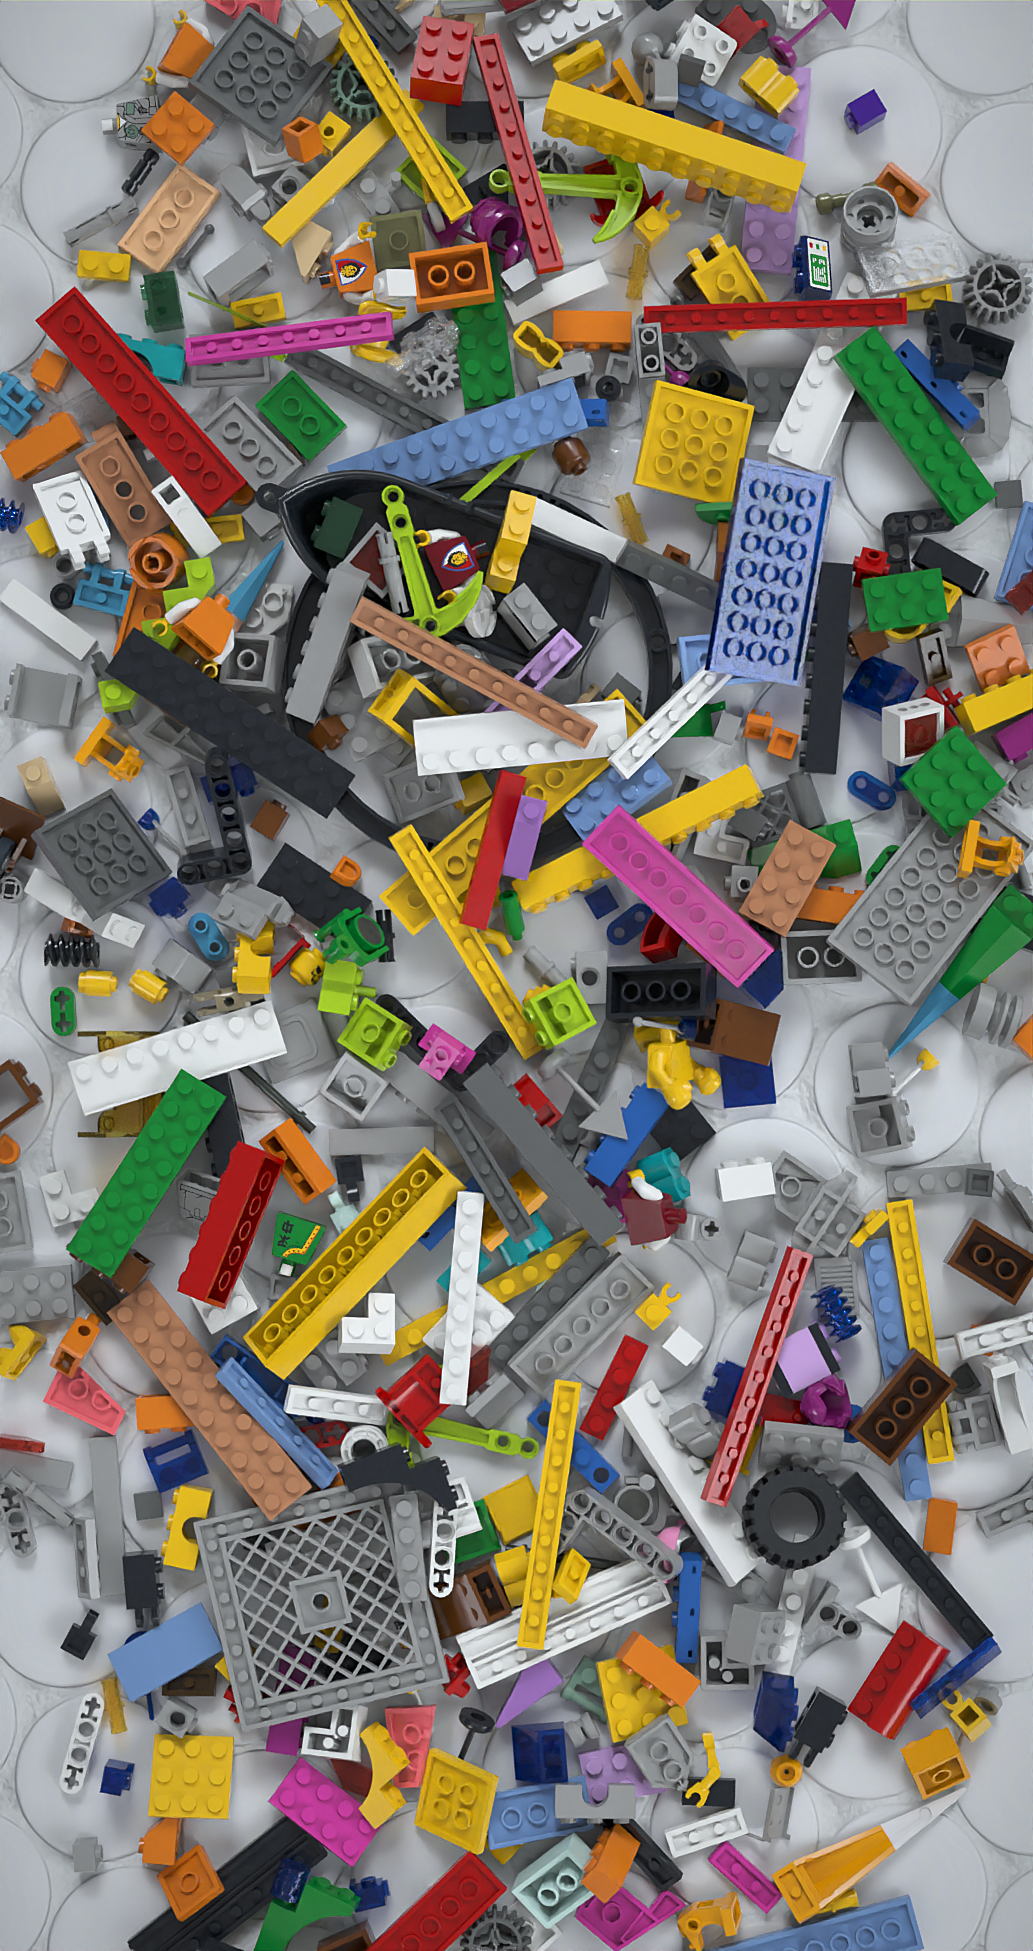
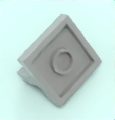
[464,1356,525,1430]

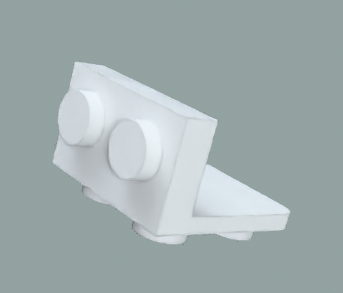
[663,14,737,87]

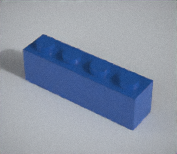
[583,1082,669,1189]

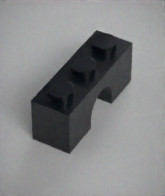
[923,299,974,382]

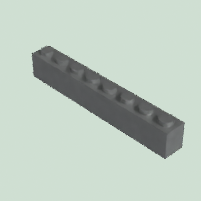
[463,1062,624,1246]

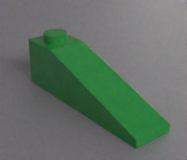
[747,819,862,879]

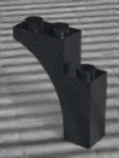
[337,1442,459,1512]

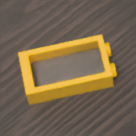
[368,668,459,749]

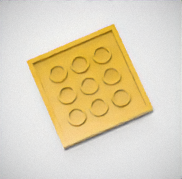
[632,380,755,503]

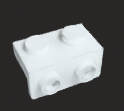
[781,0,820,35]

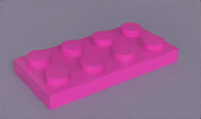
[267,1757,383,1867]

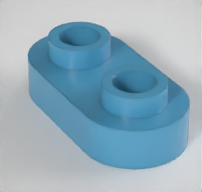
[188,913,229,961]

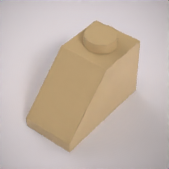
[17,756,66,816]

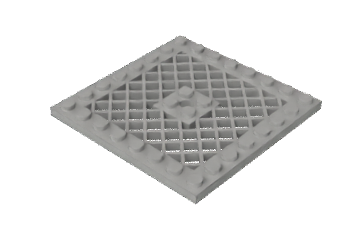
[193,1483,450,1732]

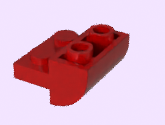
[513,1073,563,1128]

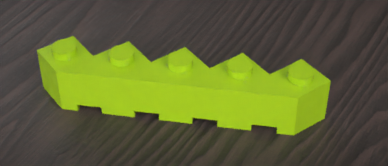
[98,557,217,714]

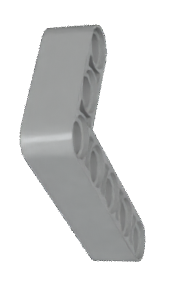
[557,1487,683,1580]

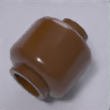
[552,436,591,476]

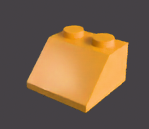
[900,1726,971,1800]

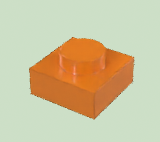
[766,727,800,761]

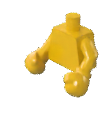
[647,1028,722,1110]

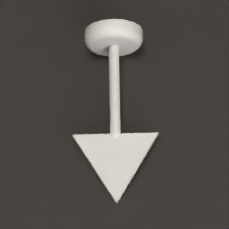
[838,1525,902,1634]

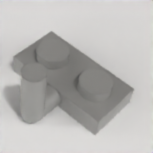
[350,169,402,216]

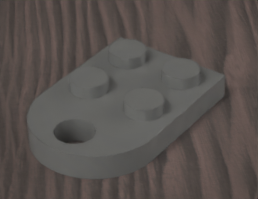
[695,0,777,54]

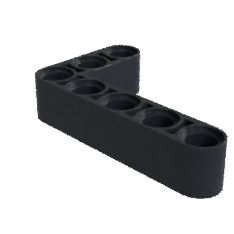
[177,747,252,885]
[375,994,510,1092]

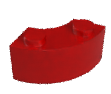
[640,912,684,964]

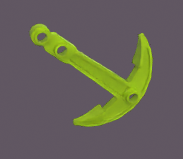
[489,154,643,244]
[382,485,483,637]
[386,1363,539,1466]

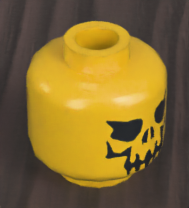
[289,948,327,987]

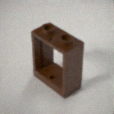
[0,1059,44,1133]

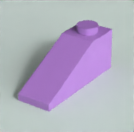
[501,795,547,881]
[496,1658,563,1729]

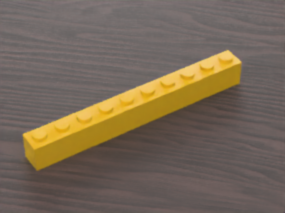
[511,764,764,914]

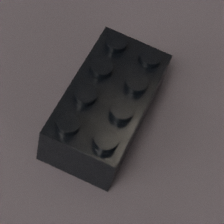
[606,962,717,1023]

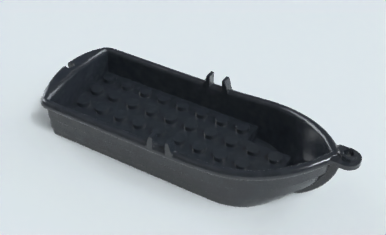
[256,470,611,679]

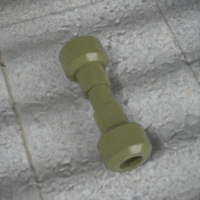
[815,181,878,215]

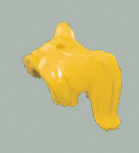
[349,300,407,369]

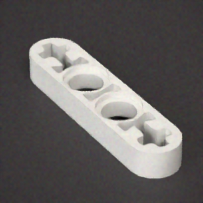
[428,1499,458,1597]
[59,1690,106,1794]

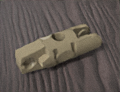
[193,985,263,1017]

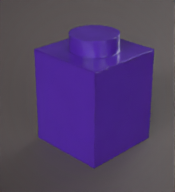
[844,89,887,135]

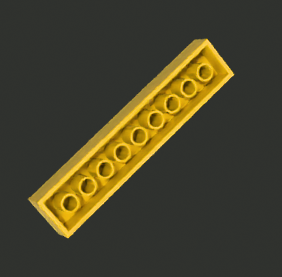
[542,79,807,213]
[242,1146,467,1380]

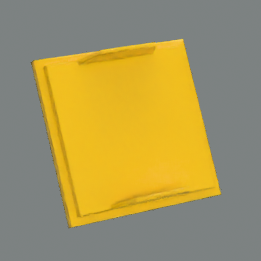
[481,1474,538,1545]

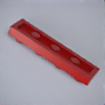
[579,1334,649,1441]

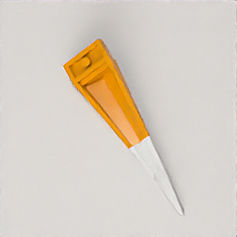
[771,1788,967,1924]

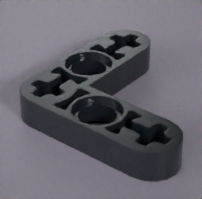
[881,508,956,576]

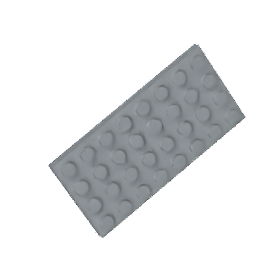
[825,805,1033,1007]

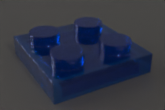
[718,1055,776,1109]

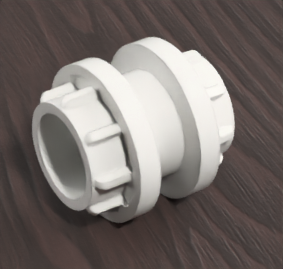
[341,1424,388,1462]

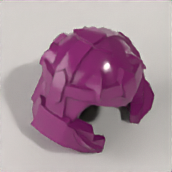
[470,196,523,248]
[800,1373,852,1430]

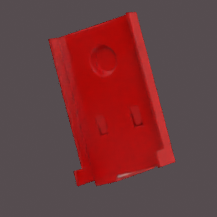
[716,5,770,62]
[271,923,311,978]
[755,1393,809,1426]

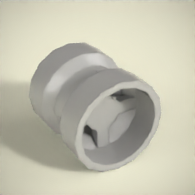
[0,876,27,904]
[564,1712,600,1748]

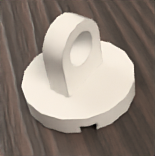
[458,585,497,638]

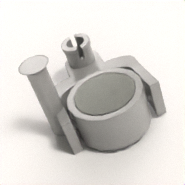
[612,1471,682,1531]

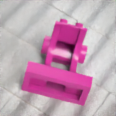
[418,1023,476,1081]

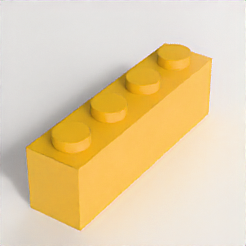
[954,669,1033,737]

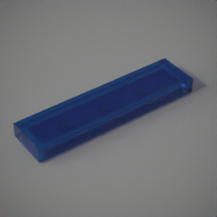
[910,1637,1002,1719]

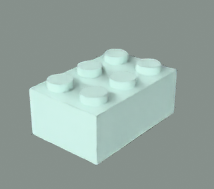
[511,1832,594,1929]

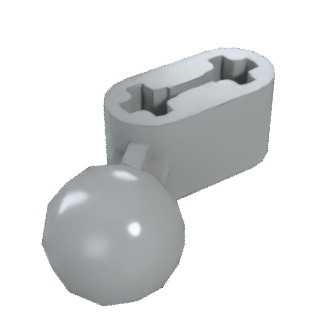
[631,32,678,111]

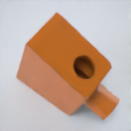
[49,1313,101,1379]

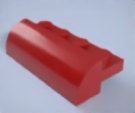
[847,1620,951,1740]

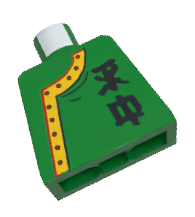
[272,1211,327,1277]

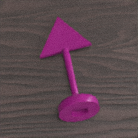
[767,0,856,68]
[422,212,527,271]

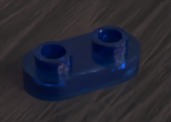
[847,771,896,811]
[606,903,653,946]

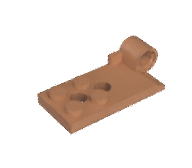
[74,421,173,548]

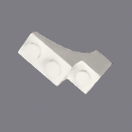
[24,868,145,948]
[982,1353,1033,1455]

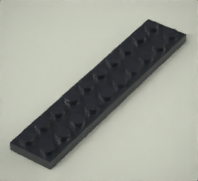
[104,627,356,819]

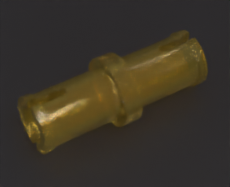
[625,244,651,300]
[614,492,649,545]
[101,1677,128,1734]

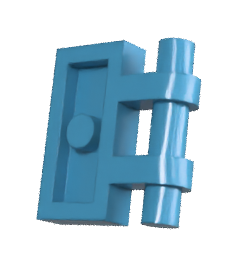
[0,371,45,438]
[73,562,135,618]

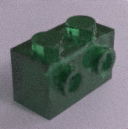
[140,270,185,333]
[310,497,364,559]

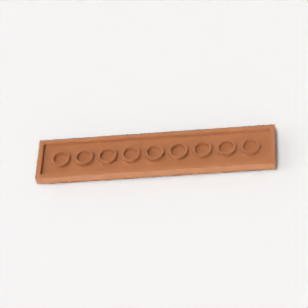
[107,1279,312,1521]

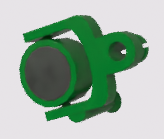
[313,907,390,967]

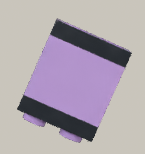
[772,1320,842,1398]

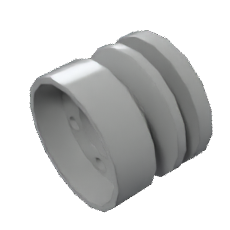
[840,186,898,257]
[962,983,1024,1049]

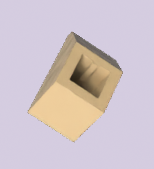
[292,220,334,284]

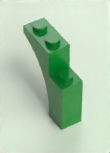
[253,1876,361,1951]

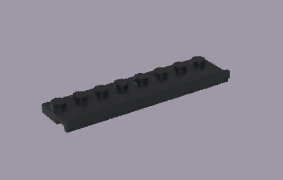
[127,1816,328,1951]

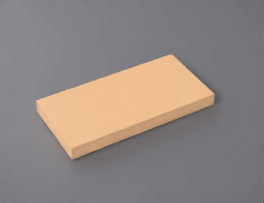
[117,163,221,277]

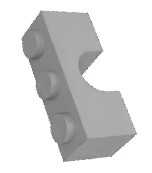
[554,1782,636,1824]

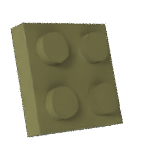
[369,210,427,270]

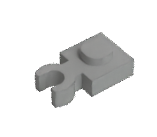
[604,352,635,402]

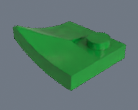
[445,1498,502,1565]

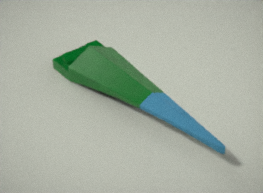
[888,883,1033,1058]

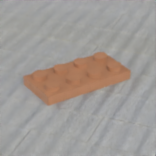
[739,820,836,938]

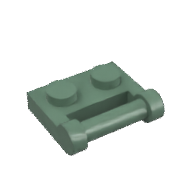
[560,1654,607,1724]

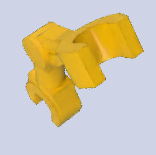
[685,1732,721,1808]

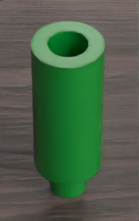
[499,890,525,941]

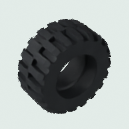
[742,1465,847,1570]

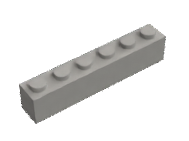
[284,562,371,724]
[353,1049,495,1141]

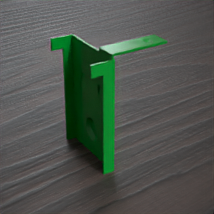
[670,700,726,738]

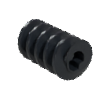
[44,933,100,968]

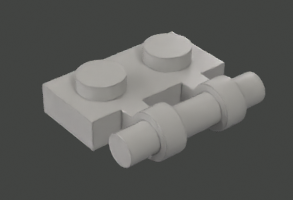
[945,1392,1002,1454]

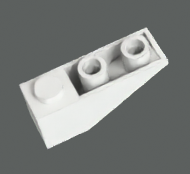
[151,476,222,558]

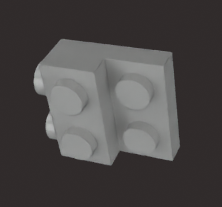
[537,350,594,389]
[319,1049,391,1122]
[846,1095,916,1159]
[299,1327,369,1391]

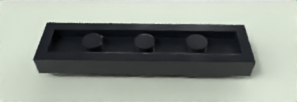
[599,1819,683,1892]

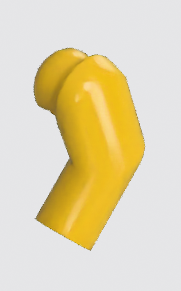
[478,927,513,958]

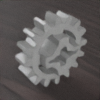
[403,342,459,400]

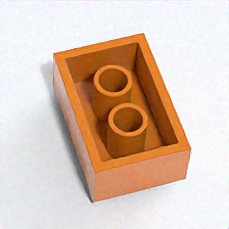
[409,242,495,313]

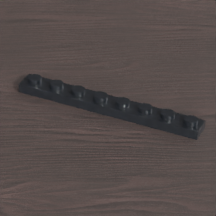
[837,1471,994,1652]

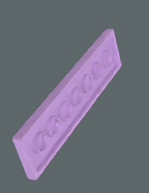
[741,65,811,275]

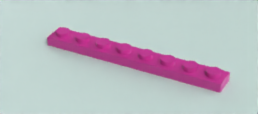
[185,311,394,366]

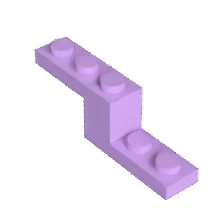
[483,628,582,713]

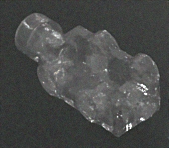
[385,314,460,378]

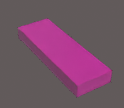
[707,1841,783,1914]

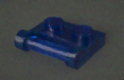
[143,1428,209,1493]

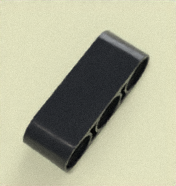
[911,538,990,598]

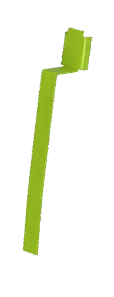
[188,291,287,362]
[459,448,537,503]

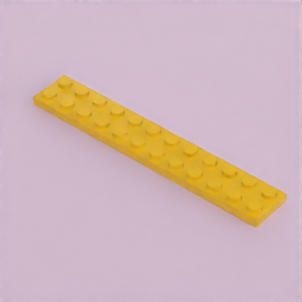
[379,689,646,936]

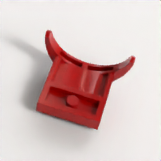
[583,159,665,227]
[375,1353,451,1448]

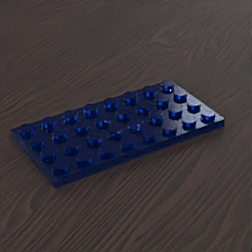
[705,458,836,687]

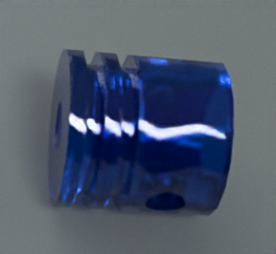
[270,1859,311,1903]

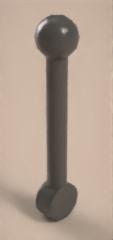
[176,224,215,269]

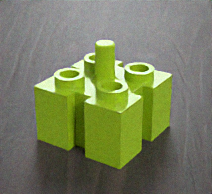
[318,958,376,1016]

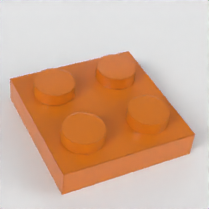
[141,91,216,167]
[964,623,1030,694]
[156,1844,225,1922]

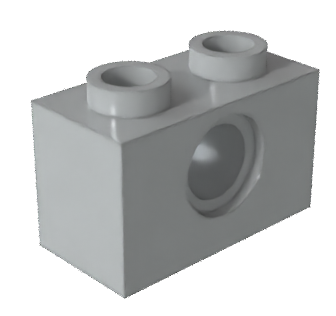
[570,951,608,1005]

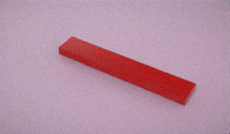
[459,770,527,931]

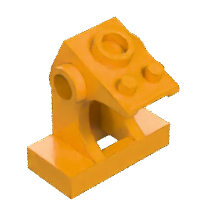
[586,57,646,109]
[73,716,145,783]
[956,820,1024,878]
[677,1891,743,1951]

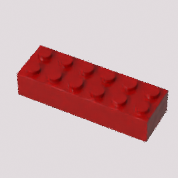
[177,1141,285,1309]

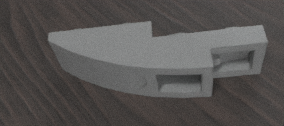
[634,322,665,431]

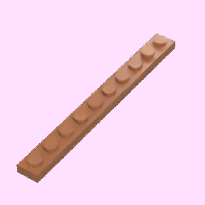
[349,596,598,749]

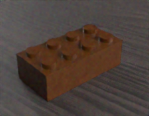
[846,1347,958,1466]

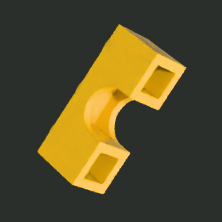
[232,921,276,994]
[160,1482,214,1571]

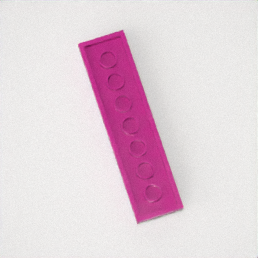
[582,804,774,988]

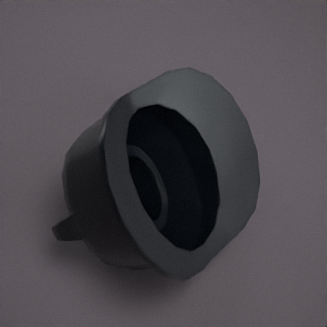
[688,360,747,402]

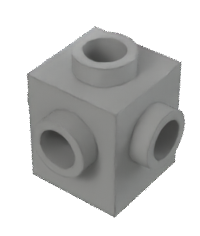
[724,865,758,903]

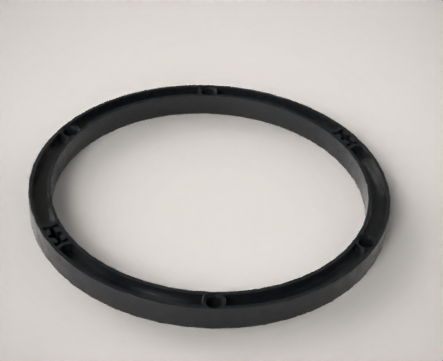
[282,480,673,869]

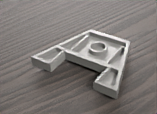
[143,668,233,766]

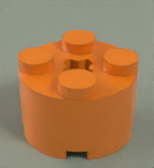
[128,532,190,589]

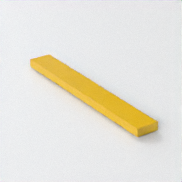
[262,88,424,248]

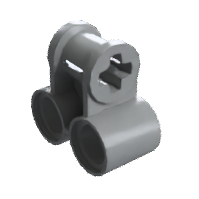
[671,1212,723,1241]

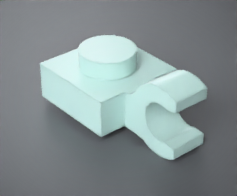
[328,1190,360,1234]

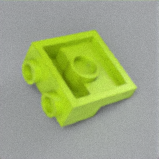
[522,977,597,1050]
[337,997,413,1072]

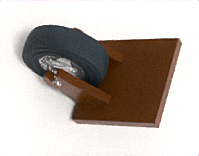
[0,796,47,880]

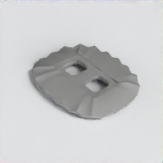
[940,370,1012,458]

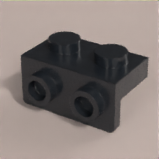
[959,324,1015,380]

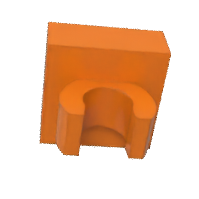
[742,709,774,742]

